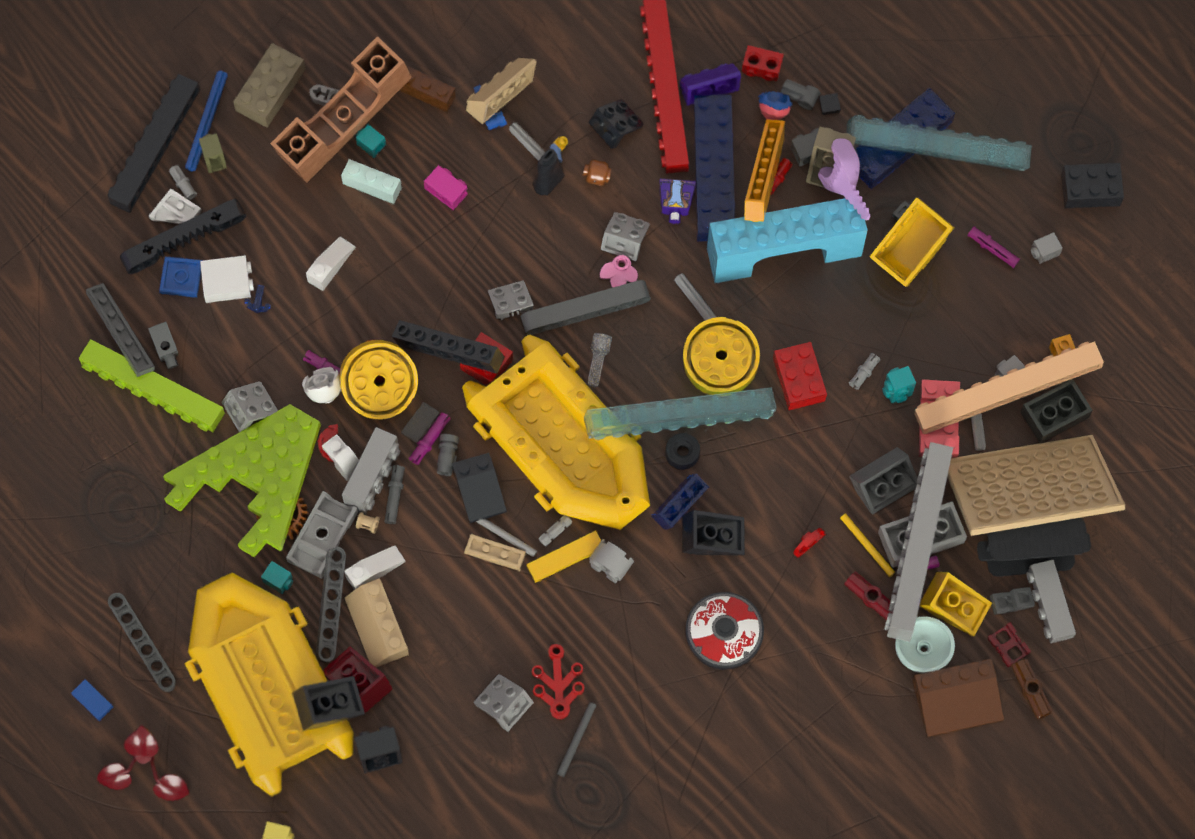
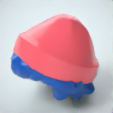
[759,92,792,120]

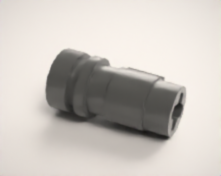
[437,434,459,476]

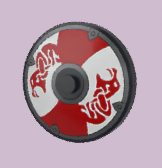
[685,592,764,670]

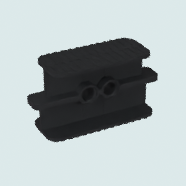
[977,517,1091,577]

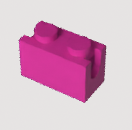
[424,165,468,210]

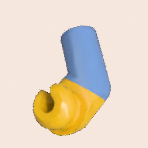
[550,136,568,163]

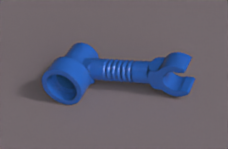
[474,85,507,130]

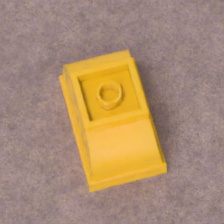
[870,198,955,287]

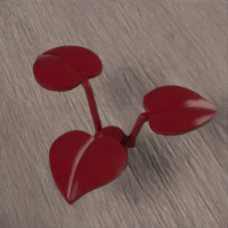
[97,725,190,800]

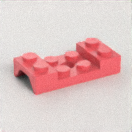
[919,380,960,458]

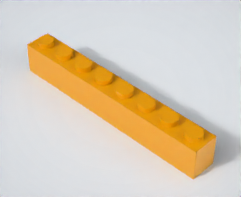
[745,119,785,222]

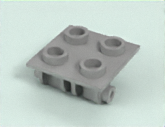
[488,280,534,320]

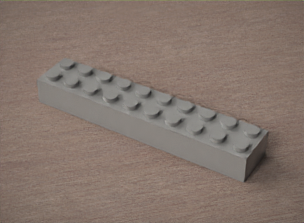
[884,442,953,642]

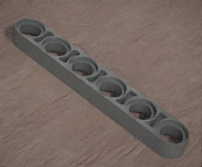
[316,547,346,662]
[108,593,176,692]

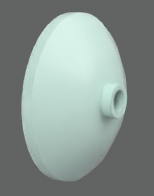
[895,617,955,673]

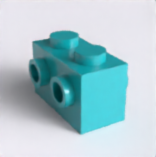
[882,366,916,403]

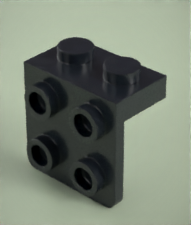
[588,99,644,149]

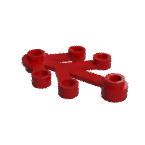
[532,644,584,719]

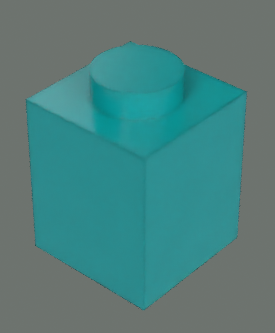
[356,125,386,158]
[261,561,293,594]

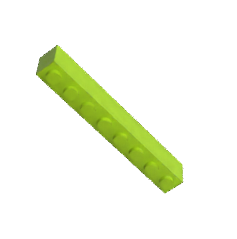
[79,339,225,432]

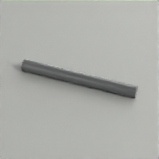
[557,702,596,777]

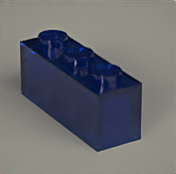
[651,473,709,530]

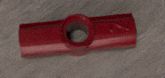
[844,571,892,620]

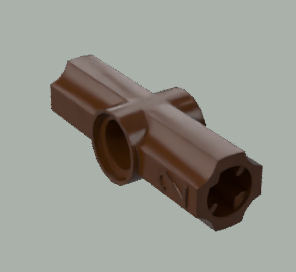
[1011,659,1053,720]

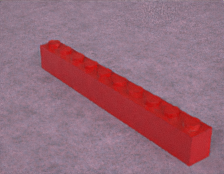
[640,0,689,174]

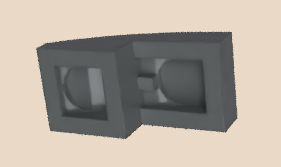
[989,587,1035,615]

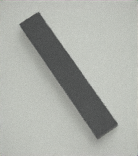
[86,283,155,377]

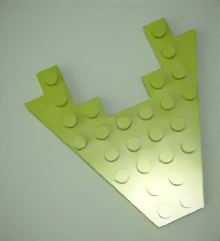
[163,404,321,557]

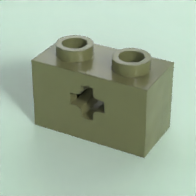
[199,133,227,173]

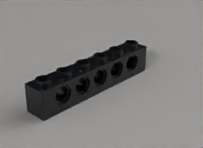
[392,320,505,374]

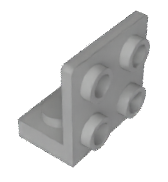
[600,212,650,261]
[221,381,278,432]
[474,674,534,731]

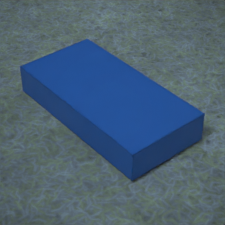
[71,679,113,721]

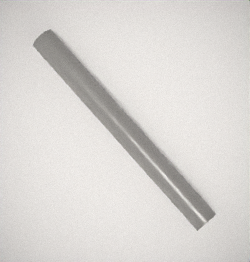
[476,519,537,557]

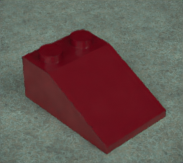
[322,646,393,713]

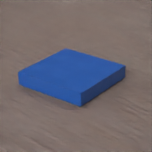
[159,256,202,298]

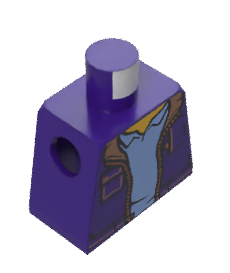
[659,179,696,224]

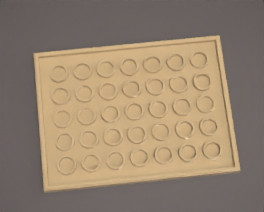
[947,435,1125,536]

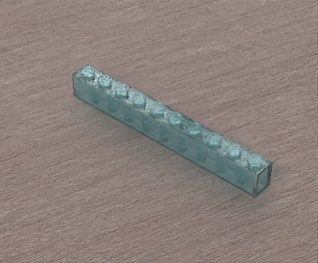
[846,115,1032,171]
[584,387,777,440]

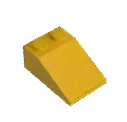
[919,572,992,636]

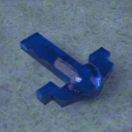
[244,285,271,313]

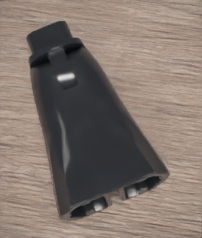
[532,149,565,195]

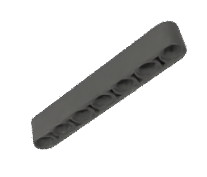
[520,280,651,335]

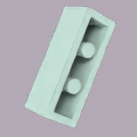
[341,159,401,204]

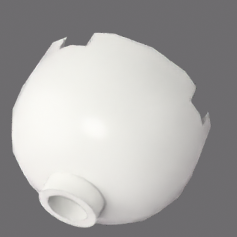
[302,367,341,403]

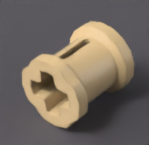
[356,512,380,534]

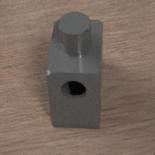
[148,322,179,369]

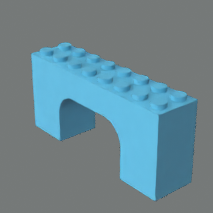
[707,198,868,283]

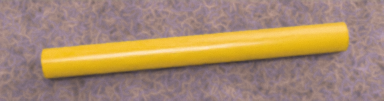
[840,513,895,577]

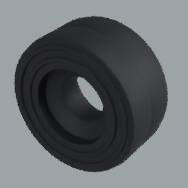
[665,433,700,470]

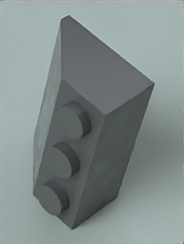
[849,447,919,515]

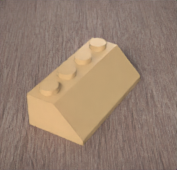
[466,58,537,124]
[345,578,409,667]

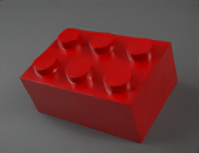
[773,342,827,410]

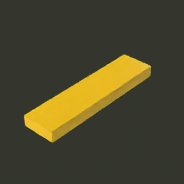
[526,531,601,583]

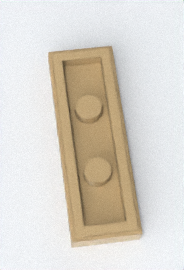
[464,534,526,571]

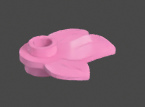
[600,255,638,288]

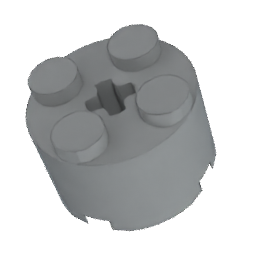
[589,539,634,583]

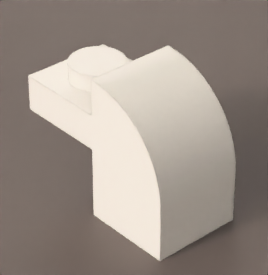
[322,434,359,481]

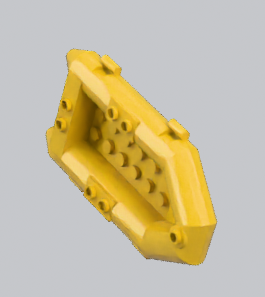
[462,335,650,530]
[185,572,353,796]

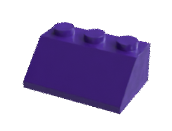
[680,63,741,105]

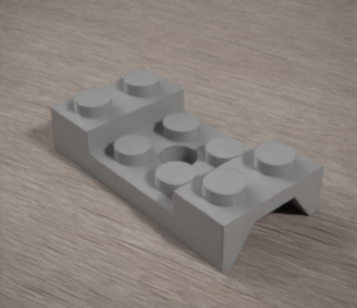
[286,491,358,579]

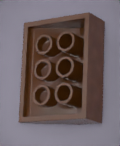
[912,659,1004,737]

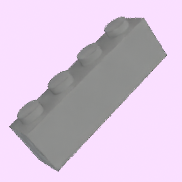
[1027,560,1076,643]

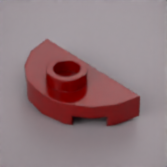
[318,424,338,462]
[793,528,826,558]

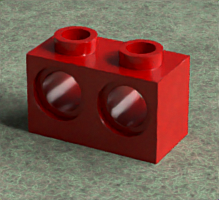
[742,45,784,81]

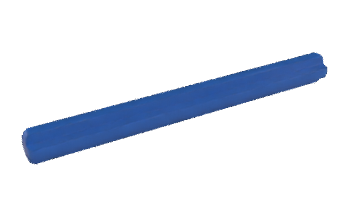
[185,70,228,171]

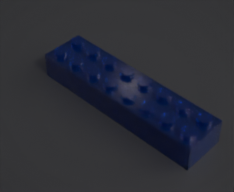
[694,95,735,241]

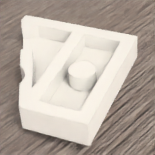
[149,189,201,224]

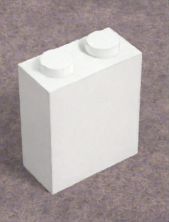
[200,255,254,303]

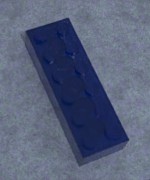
[855,88,955,189]

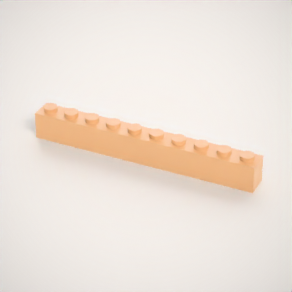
[915,342,1104,434]

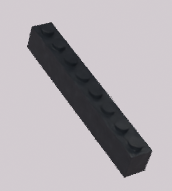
[108,74,200,213]

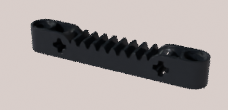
[119,199,246,274]

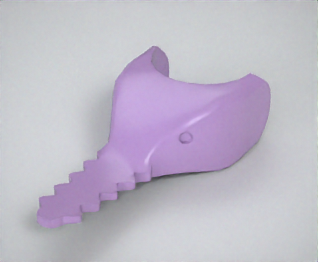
[818,139,870,220]

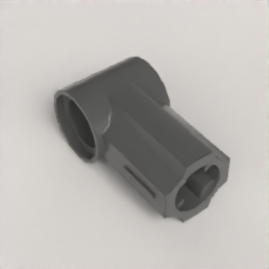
[781,79,820,110]

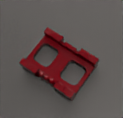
[987,622,1031,668]

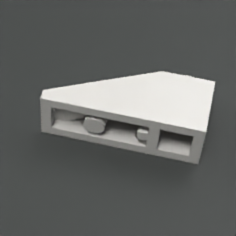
[306,237,356,291]
[344,545,406,590]

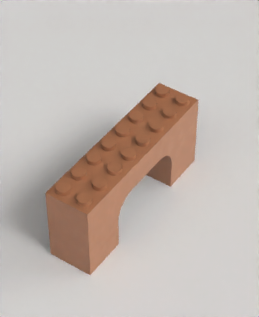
[270,36,412,183]

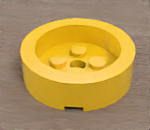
[683,317,760,397]
[339,340,418,419]

